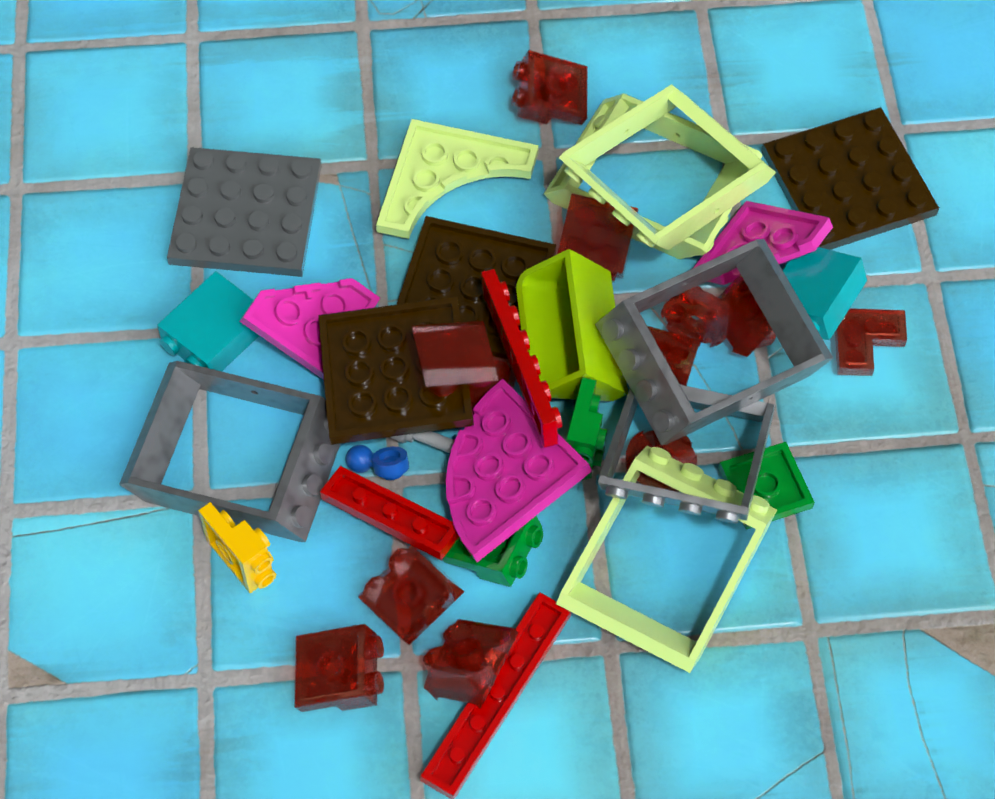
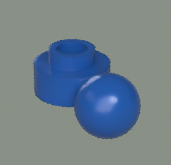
[346,445,409,480]

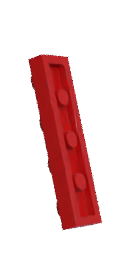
[320,466,459,561]

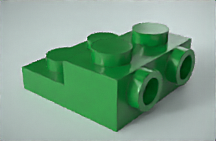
[566,377,608,480]
[442,516,543,587]

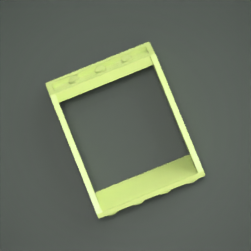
[559,84,776,251]
[544,93,763,259]
[556,446,777,673]

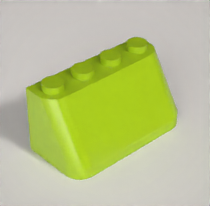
[516,249,628,402]

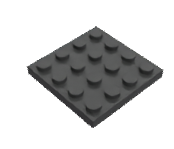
[167,147,322,277]

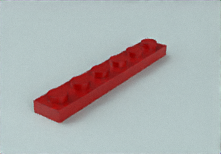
[481,269,562,448]
[420,592,572,799]

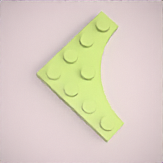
[376,119,539,239]

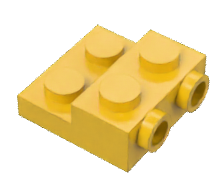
[198,502,277,593]

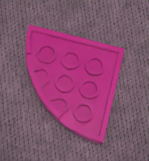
[446,379,592,562]

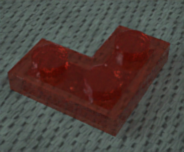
[835,309,907,376]

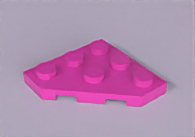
[693,201,833,285]
[239,278,380,380]

